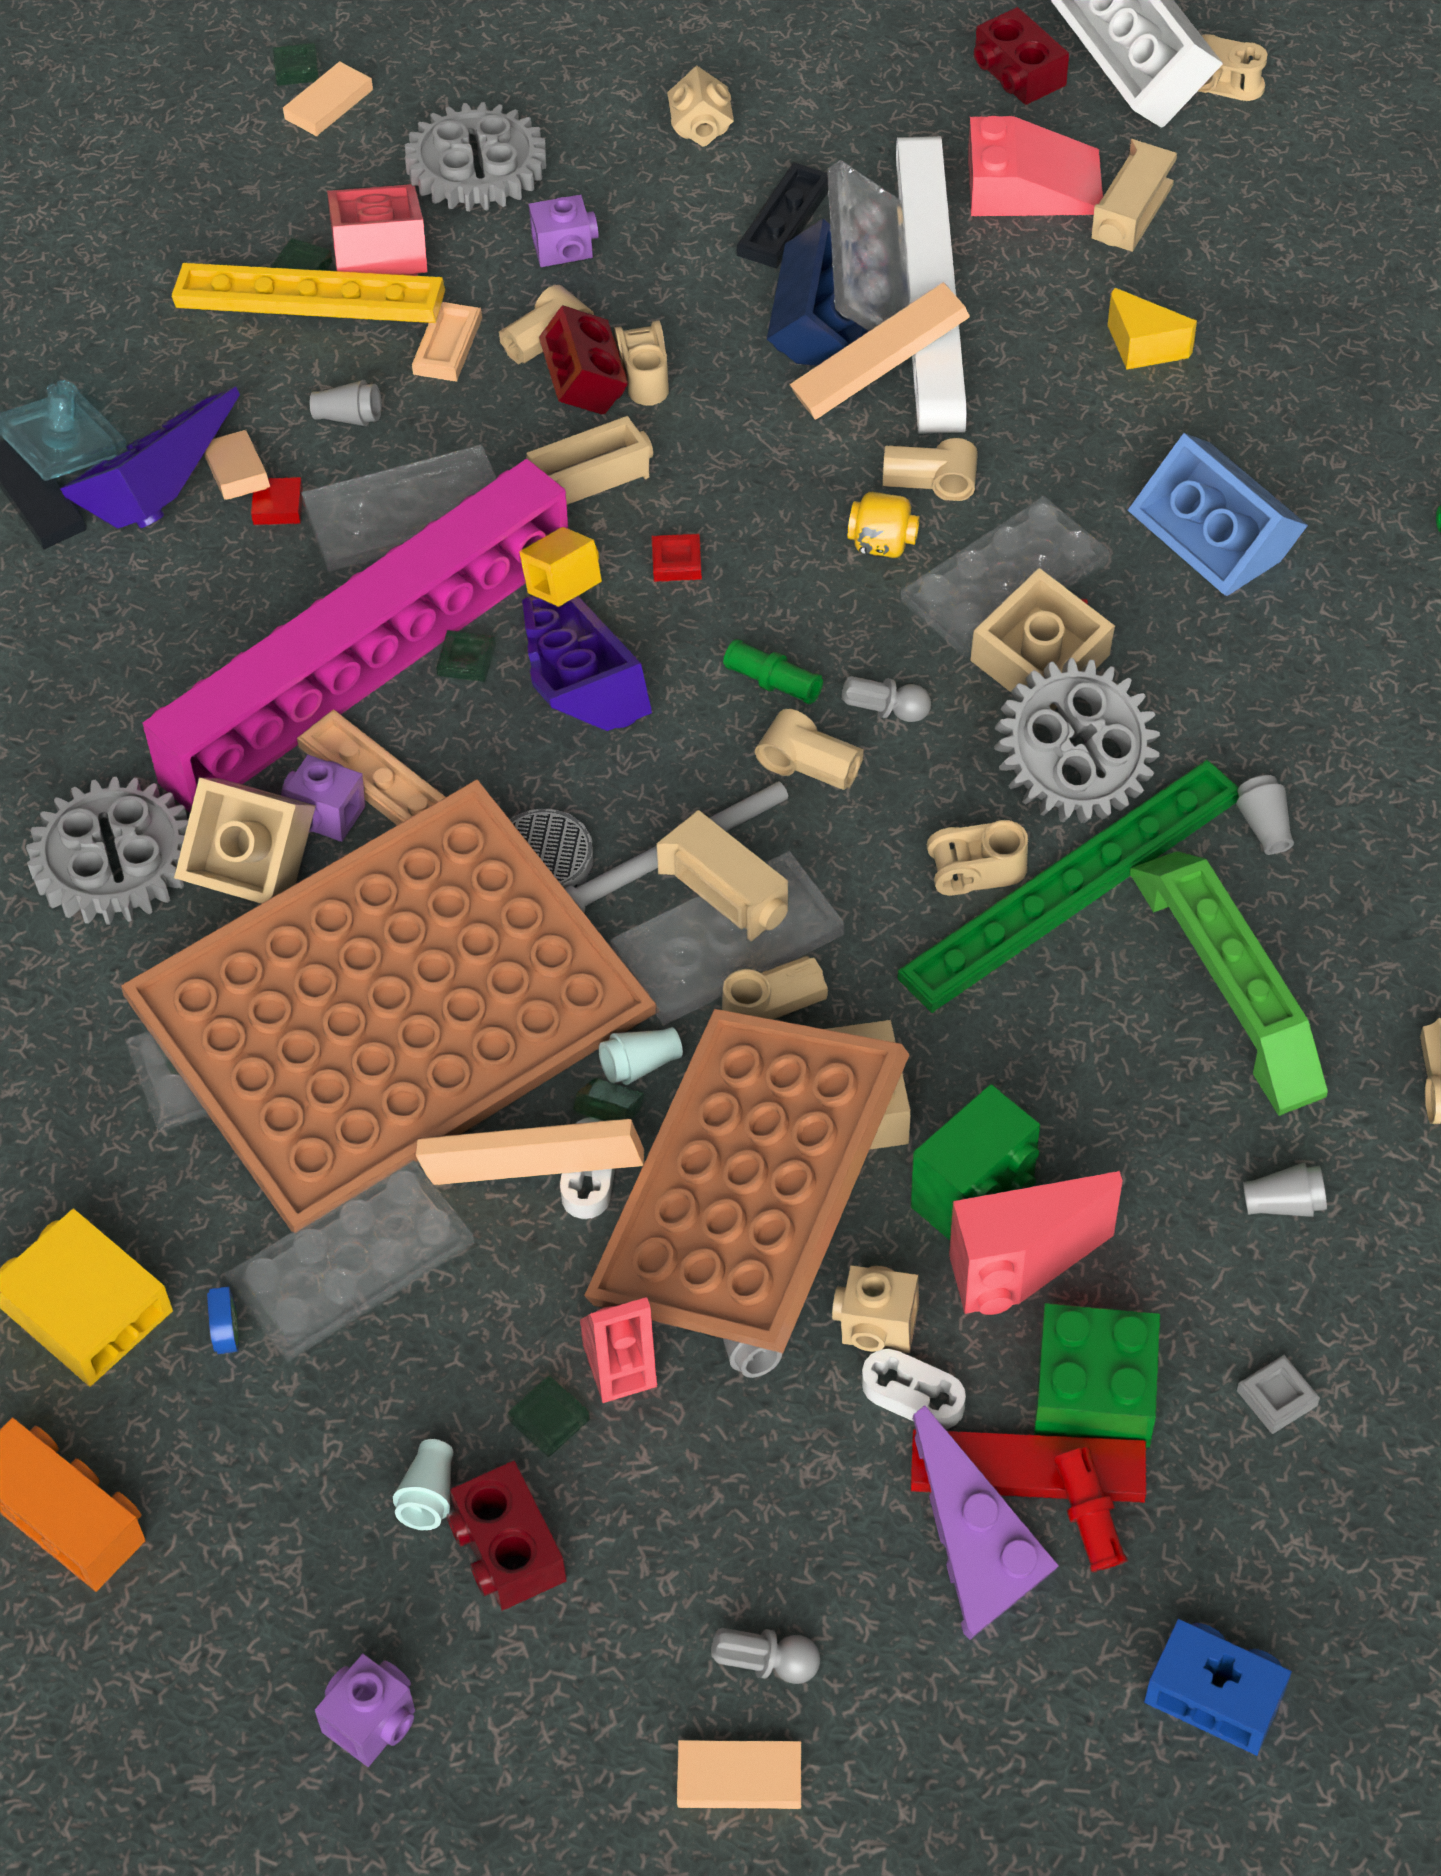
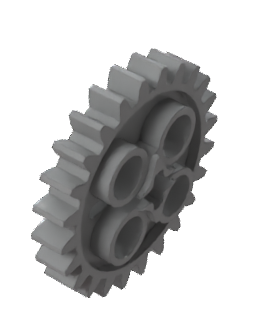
[405,102,546,211]
[994,658,1160,823]
[26,777,189,925]

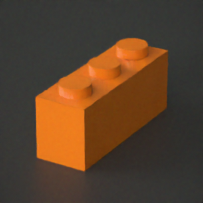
[0,1417,146,1592]

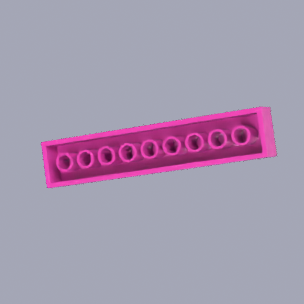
[142,458,568,813]

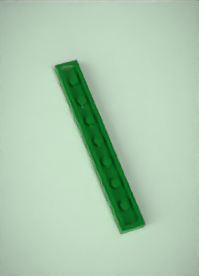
[897,760,1239,1013]

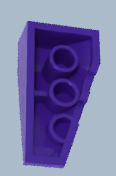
[60,386,240,529]
[522,595,652,731]

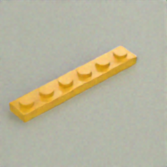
[172,263,445,323]

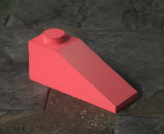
[580,1297,657,1403]

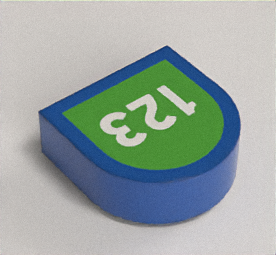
[207,1287,239,1354]

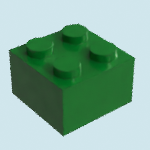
[911,1084,1040,1240]
[1034,1303,1160,1448]

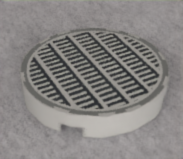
[510,809,593,888]

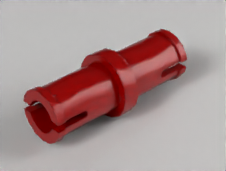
[1054,1447,1128,1573]

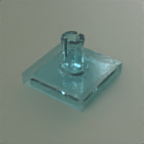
[0,380,126,481]

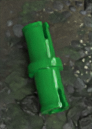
[723,639,823,705]

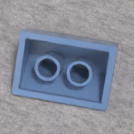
[1127,433,1308,596]

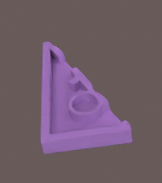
[912,1406,1059,1640]

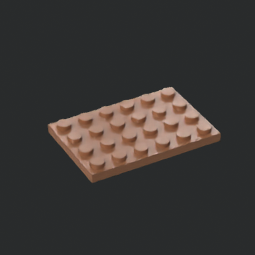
[584,1009,909,1353]

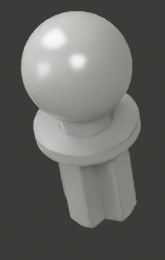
[841,676,931,722]
[711,1628,820,1684]

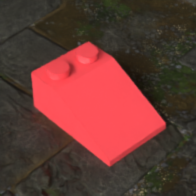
[968,116,1103,216]
[327,184,428,276]
[949,1171,1123,1315]

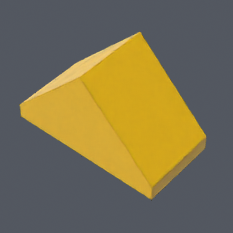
[1108,288,1197,370]

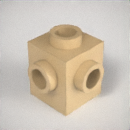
[667,66,734,147]
[832,1266,919,1353]

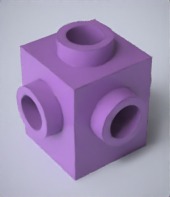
[529,195,598,267]
[281,755,365,842]
[315,1653,415,1767]

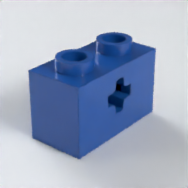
[1144,1619,1292,1756]

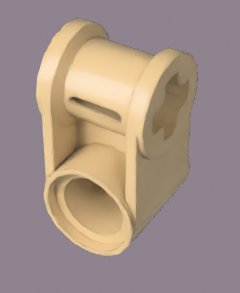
[1198,34,1267,101]
[614,320,669,405]
[926,820,1028,896]

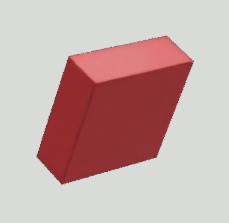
[251,477,303,525]
[652,534,702,582]

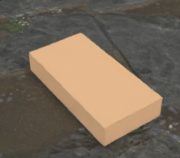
[283,61,373,136]
[412,302,482,382]
[204,430,270,500]
[677,1740,801,1809]

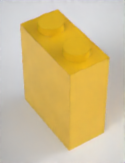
[0,1208,173,1387]

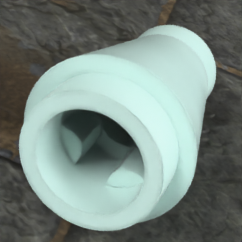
[599,1027,683,1085]
[393,1439,453,1530]

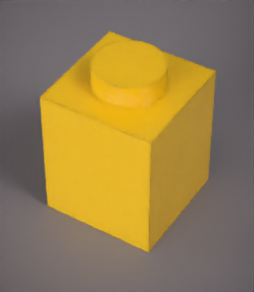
[519,527,602,607]

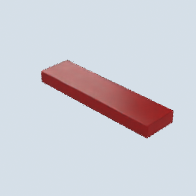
[911,1429,1146,1503]

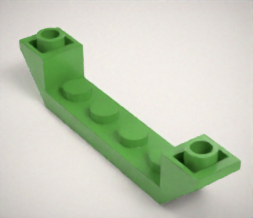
[1130,851,1328,1116]

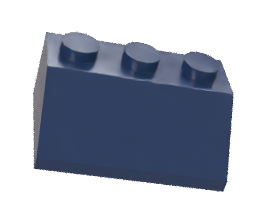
[767,219,885,366]

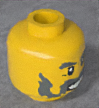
[848,492,920,558]

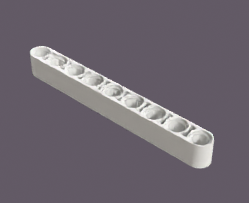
[896,136,966,434]

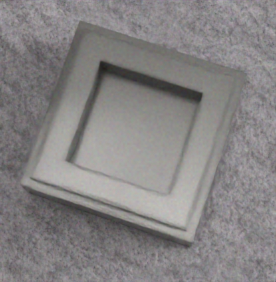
[1237,1355,1320,1434]

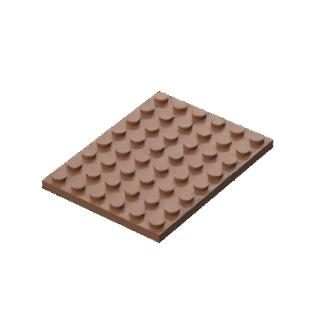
[121,779,656,1237]

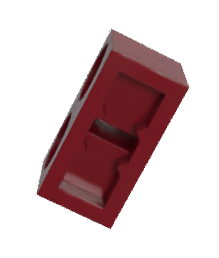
[974,7,1069,105]
[539,305,628,415]
[446,1461,566,1611]

